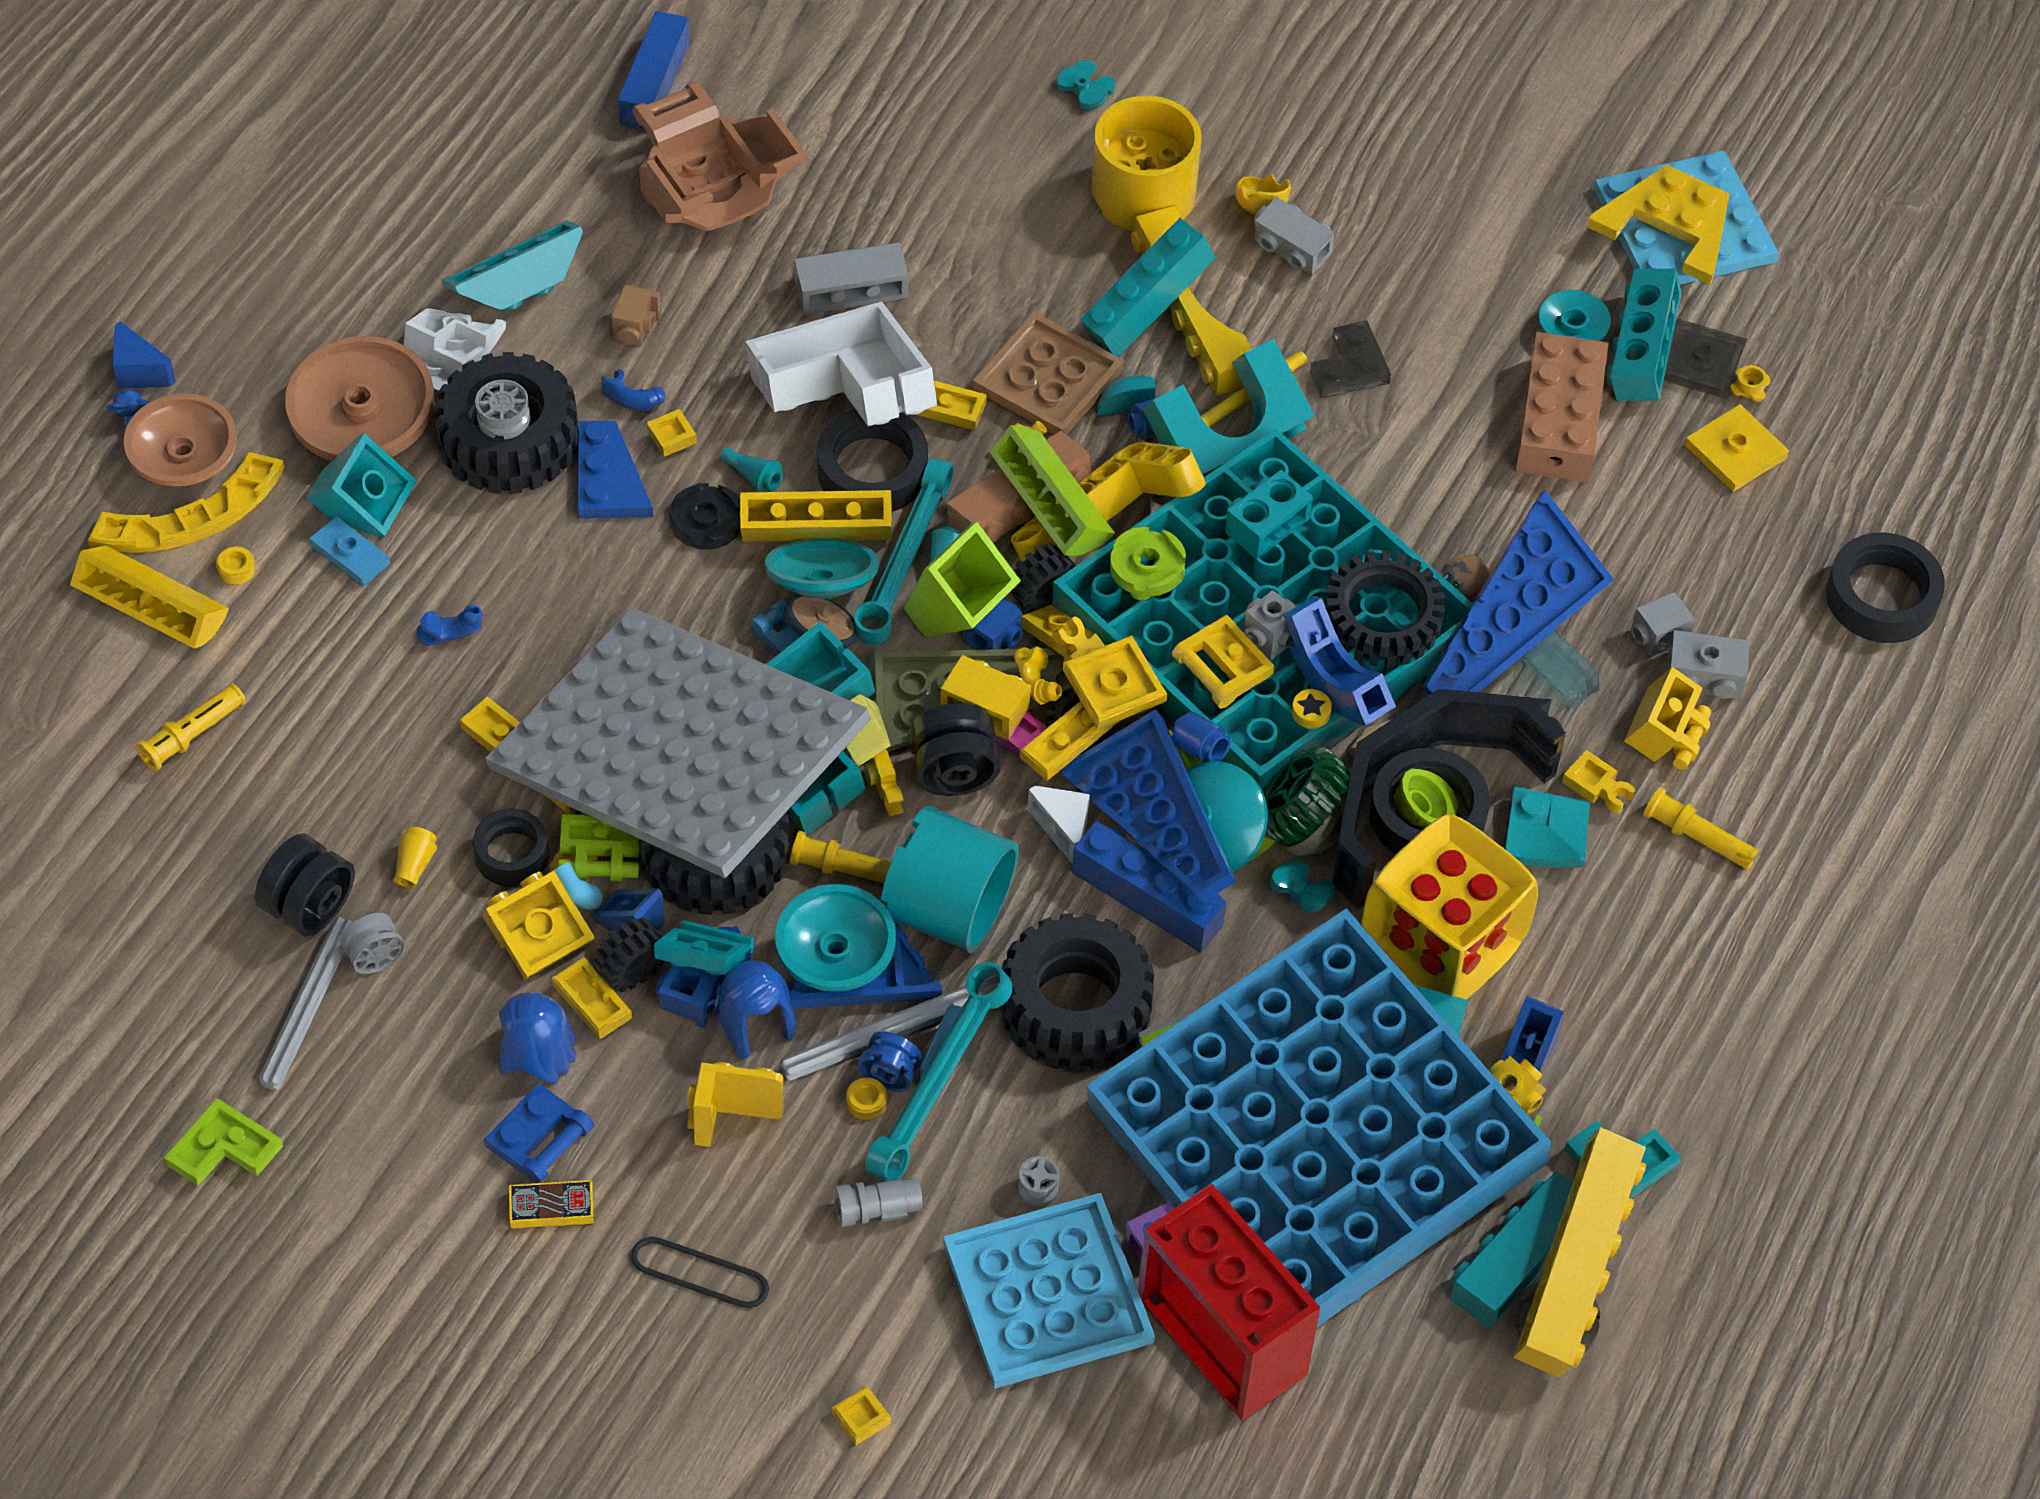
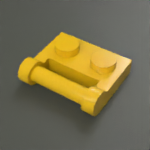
[1172,615,1274,709]

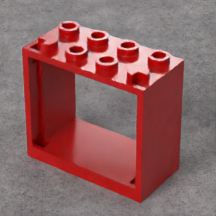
[1138,1184,1321,1421]

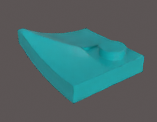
[1503,786,1590,868]

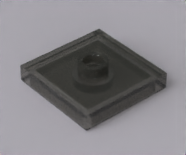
[1664,319,1747,399]

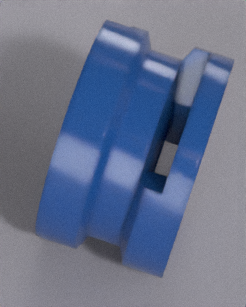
[858,1031,923,1092]

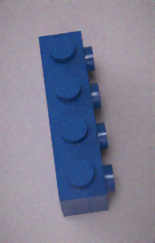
[1072,821,1226,953]

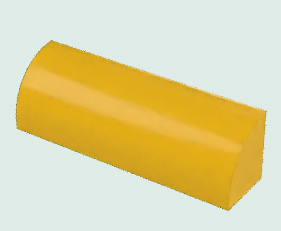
[70,545,229,649]

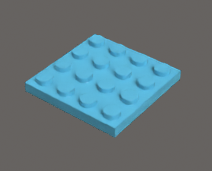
[1593,151,1779,285]
[943,1193,1155,1389]

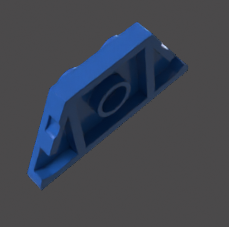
[790,924,942,1009]

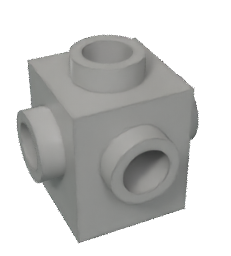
[1244,590,1296,661]

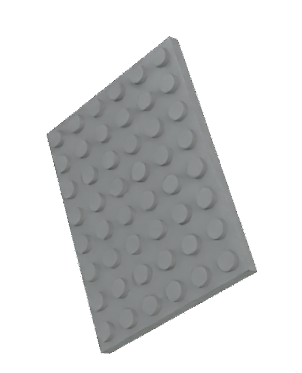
[485,607,871,878]

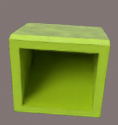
[904,521,1021,638]

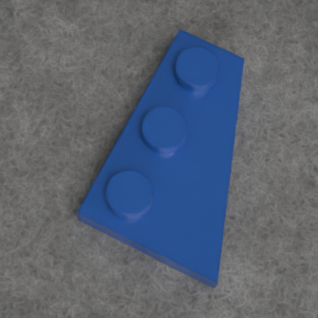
[578,421,654,519]

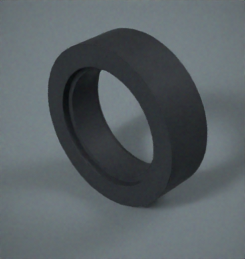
[817,409,928,512]
[1826,532,1945,643]
[1370,748,1490,854]

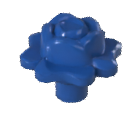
[106,390,150,428]

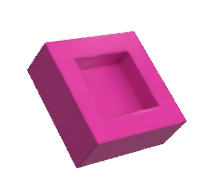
[995,712,1047,760]

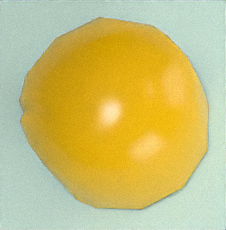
[1235,174,1291,216]

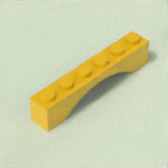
[1131,205,1252,396]

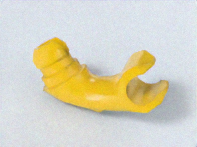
[1014,646,1062,705]

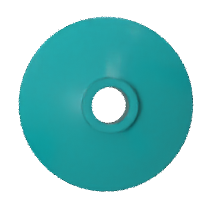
[1539,290,1611,341]

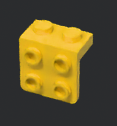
[687,1062,783,1147]

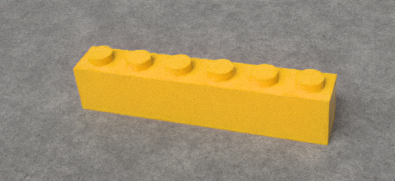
[1513,1127,1646,1378]

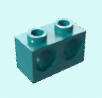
[1225,470,1313,559]

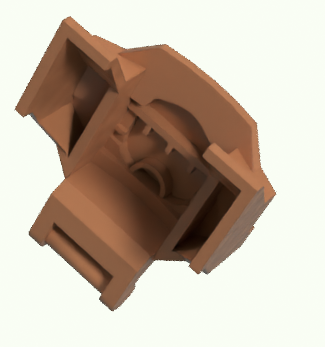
[633,80,808,231]

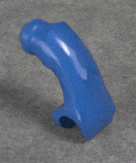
[601,369,666,412]
[416,605,483,646]

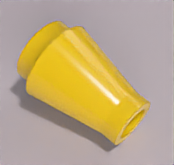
[393,827,437,888]

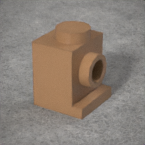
[612,285,661,346]

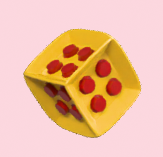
[1361,814,1538,1000]

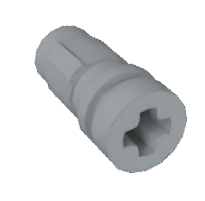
[834,1178,923,1227]

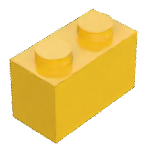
[940,655,1031,740]

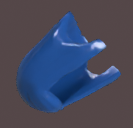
[715,960,797,1059]
[499,991,576,1085]

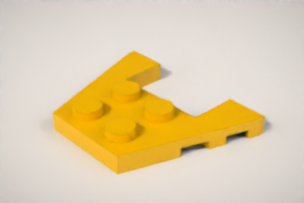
[1587,165,1730,285]

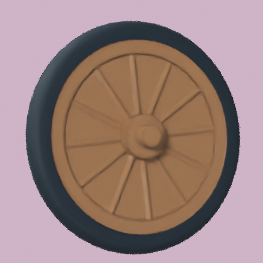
[784,594,859,649]

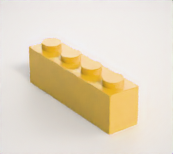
[740,490,892,542]

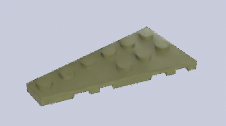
[875,649,1076,752]

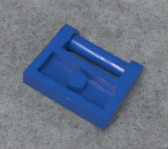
[484,1083,594,1183]

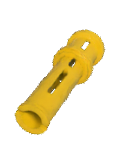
[135,683,246,772]
[1643,787,1759,871]
[790,831,891,884]

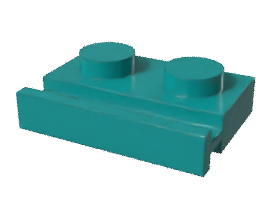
[654,920,754,975]

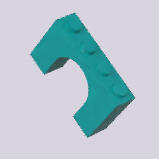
[1141,338,1315,477]

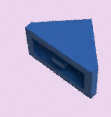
[113,321,176,389]
[592,888,665,932]
[1501,995,1565,1073]

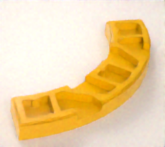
[87,452,285,553]

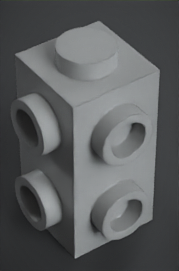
[1253,197,1334,276]

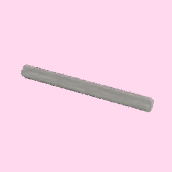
[780,976,1000,1081]

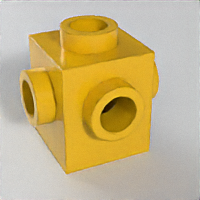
[1489,1056,1547,1116]

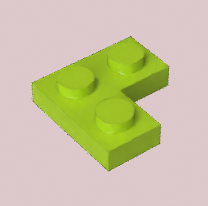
[164,1098,283,1186]

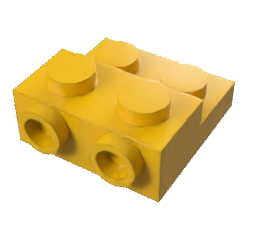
[482,871,595,980]

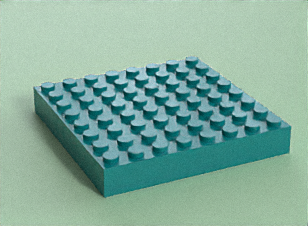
[1052,428,1473,793]

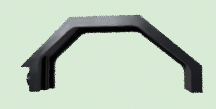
[1332,689,1566,910]

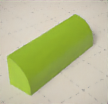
[989,425,1115,556]

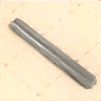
[259,917,353,1090]

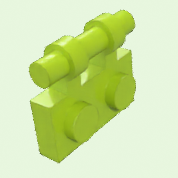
[559,814,639,882]

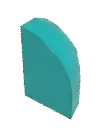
[1097,375,1156,415]

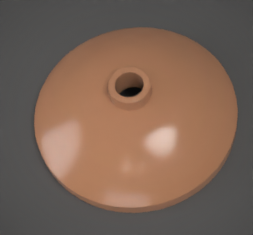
[123,393,237,486]

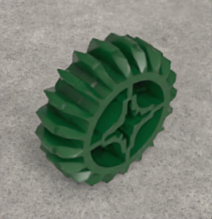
[1263,746,1350,845]

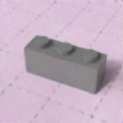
[794,242,909,315]

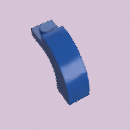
[1283,596,1396,726]

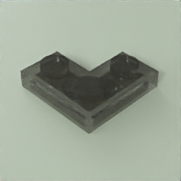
[1310,320,1391,399]

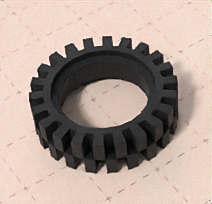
[1325,551,1445,667]

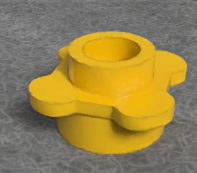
[1730,365,1770,402]

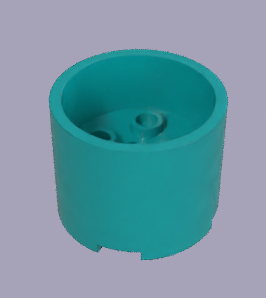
[881,806,1019,953]

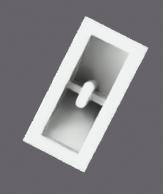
[1028,786,1090,863]

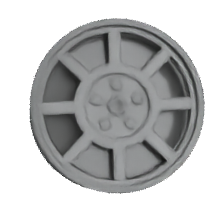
[475,380,530,439]
[340,913,405,974]

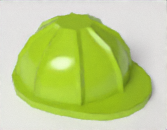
[1394,769,1458,829]

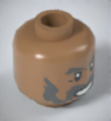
[1441,554,1492,603]

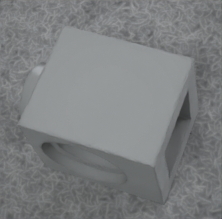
[1631,592,1695,657]

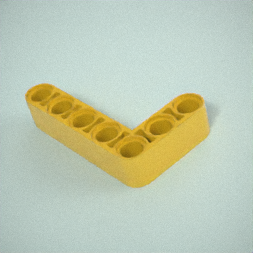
[1011,442,1206,562]

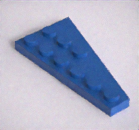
[1422,490,1614,696]
[1060,709,1237,902]

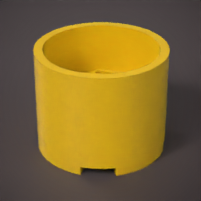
[1091,96,1202,231]

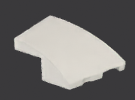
[404,308,506,402]

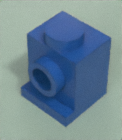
[655,965,720,1028]

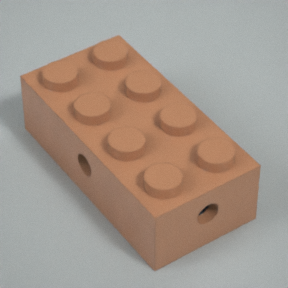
[1515,332,1608,483]

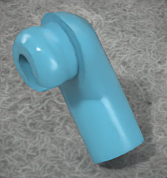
[553,862,603,910]

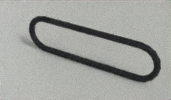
[631,1237,769,1308]

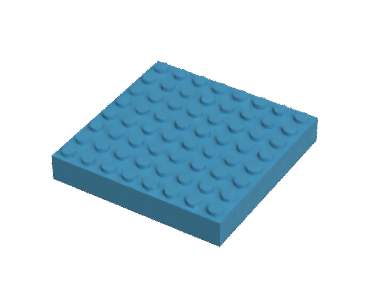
[1086,908,1551,1327]

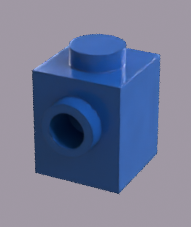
[963,599,1023,650]

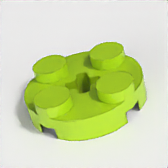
[1110,527,1186,600]

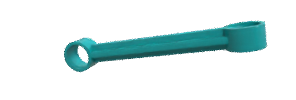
[854,457,955,645]
[865,962,1012,1181]

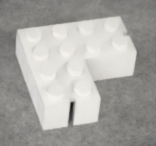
[745,301,937,426]

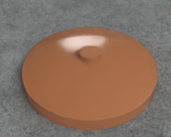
[285,336,435,461]

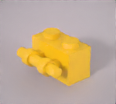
[1624,667,1711,770]

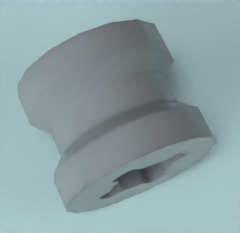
[1018,1156,1060,1208]

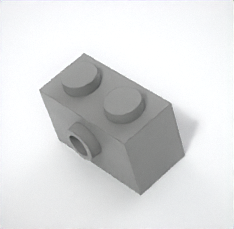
[1667,630,1750,699]

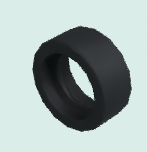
[472,808,549,887]

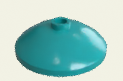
[765,539,879,599]
[1186,761,1268,873]
[775,884,896,991]

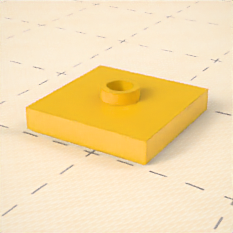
[1684,404,1789,492]
[1063,635,1167,729]

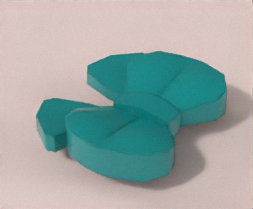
[1057,61,1115,111]
[1270,861,1336,913]

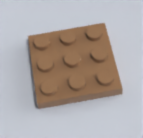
[972,312,1124,435]

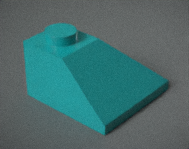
[306,433,417,538]

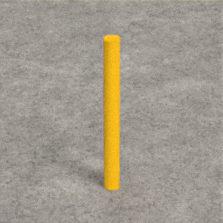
[1201,350,1308,427]

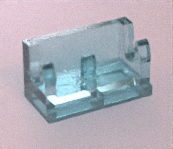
[1520,630,1600,708]

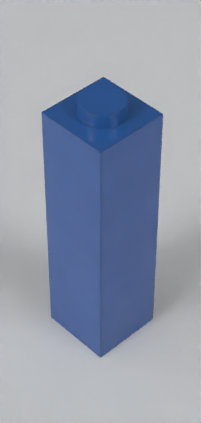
[618,11,690,129]

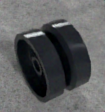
[909,703,1000,796]
[254,833,355,937]

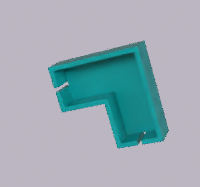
[766,621,875,837]

